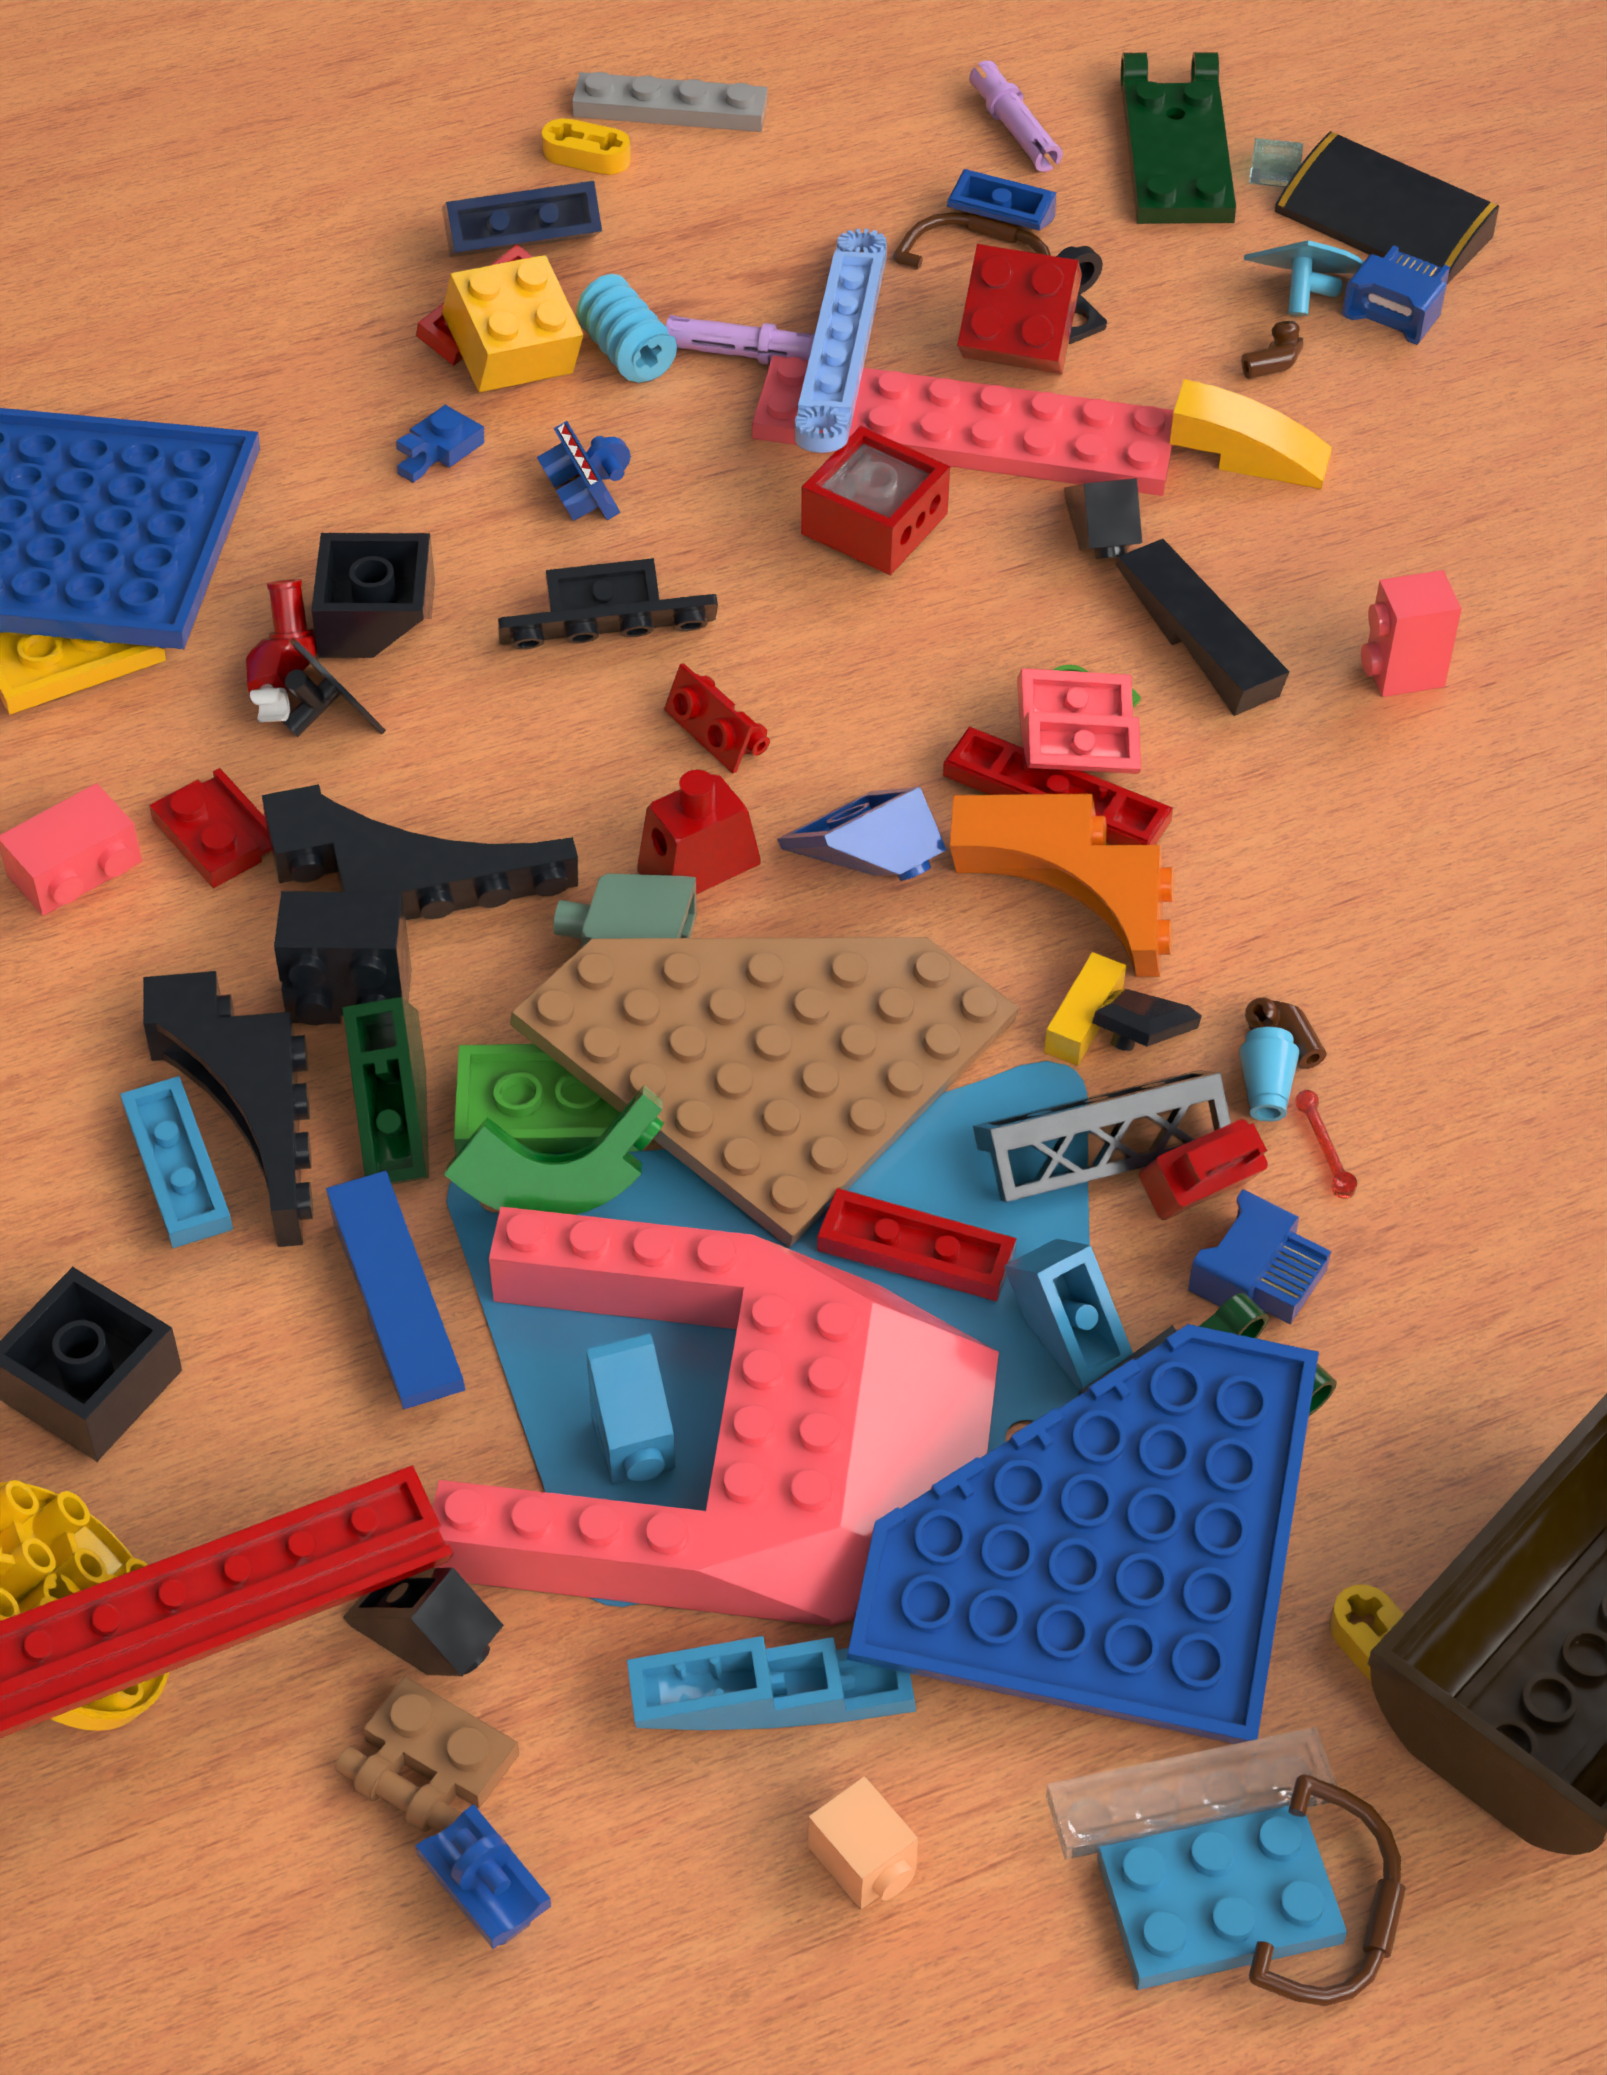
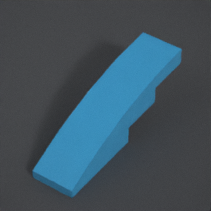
[627,1636,916,1730]

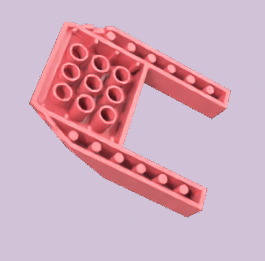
[433,1207,999,1626]

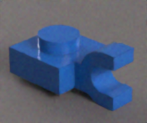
[396,404,484,483]

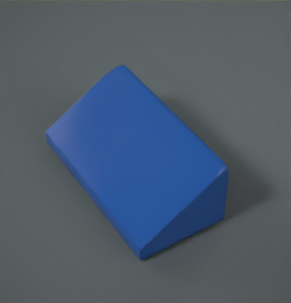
[947,169,1056,231]

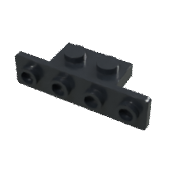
[498,558,718,649]

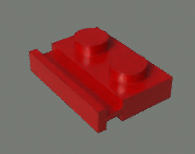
[149,768,272,889]

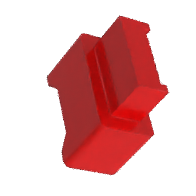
[1139,1119,1268,1220]

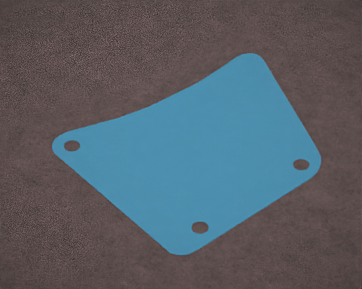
[446,1061,1090,1607]

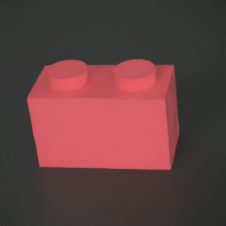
[1361,570,1462,697]
[0,783,142,916]

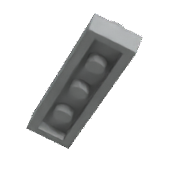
[572,72,768,132]

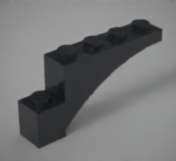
[262,784,578,920]
[143,971,313,1247]

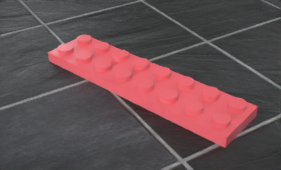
[752,355,1174,496]

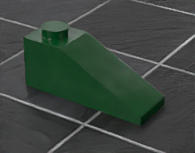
[342,997,429,1185]

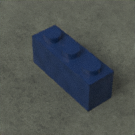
[442,181,602,257]

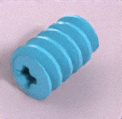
[576,274,677,383]

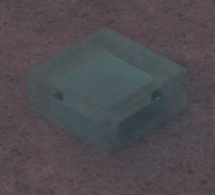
[1249,138,1303,187]

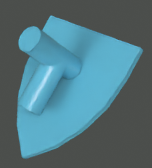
[1244,240,1364,316]

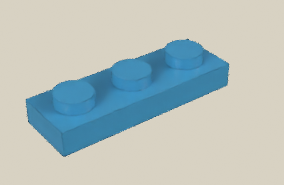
[120,1076,233,1249]

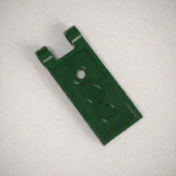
[1120,52,1236,224]

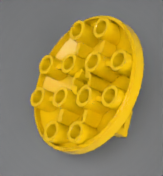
[0,1480,169,1731]

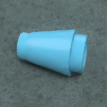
[1239,1027,1300,1122]

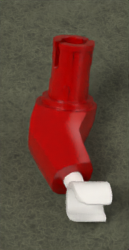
[246,579,317,723]

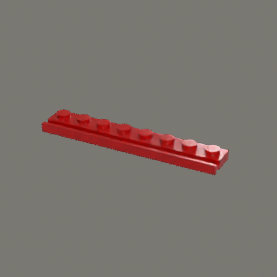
[0,1465,454,1738]

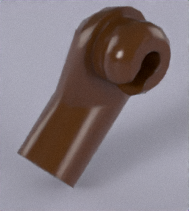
[1241,321,1303,379]
[1245,997,1327,1069]

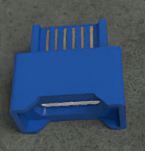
[1342,245,1450,345]
[1188,1189,1331,1325]

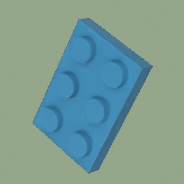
[1097,1806,1347,1990]

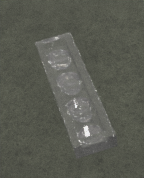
[1046,1727,1337,1860]

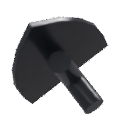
[282,638,386,737]

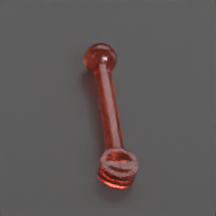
[1295,1090,1357,1199]

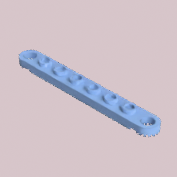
[795,229,887,453]

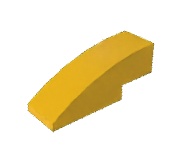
[1170,379,1332,489]

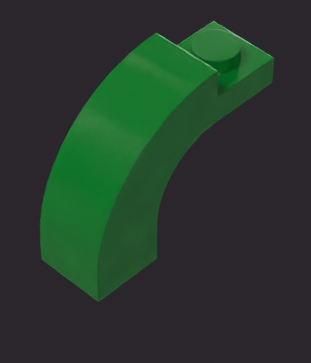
[444,1085,664,1215]

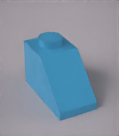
[1004,1238,1133,1389]
[586,1333,675,1484]

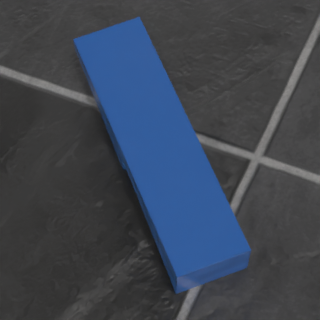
[326,1171,465,1410]

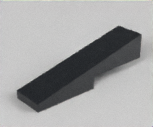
[1115,538,1290,716]

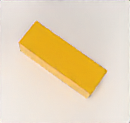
[1044,952,1126,1066]

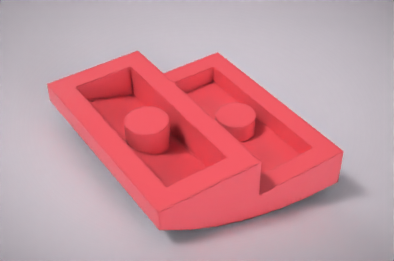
[1017,668,1141,774]

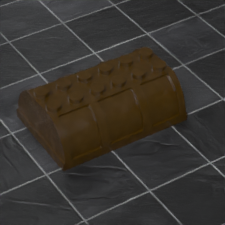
[1367,1393,1607,1855]

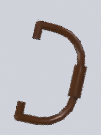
[893,212,1051,269]
[1249,1774,1406,2006]

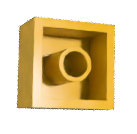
[442,255,583,393]

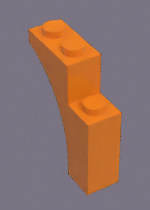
[950,794,1174,977]

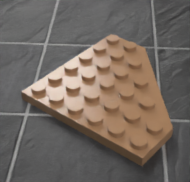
[510,937,1019,1248]

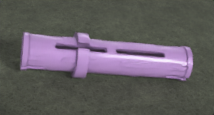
[969,60,1063,172]
[666,315,815,365]

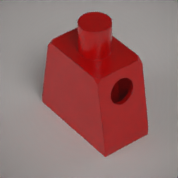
[637,769,761,895]

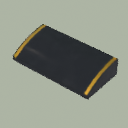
[1275,131,1499,284]

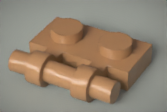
[335,1676,519,1833]

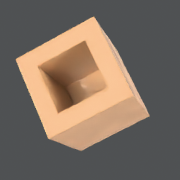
[808,1776,918,1910]

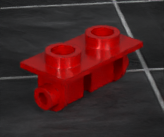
[664,663,770,774]

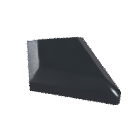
[1092,989,1202,1051]

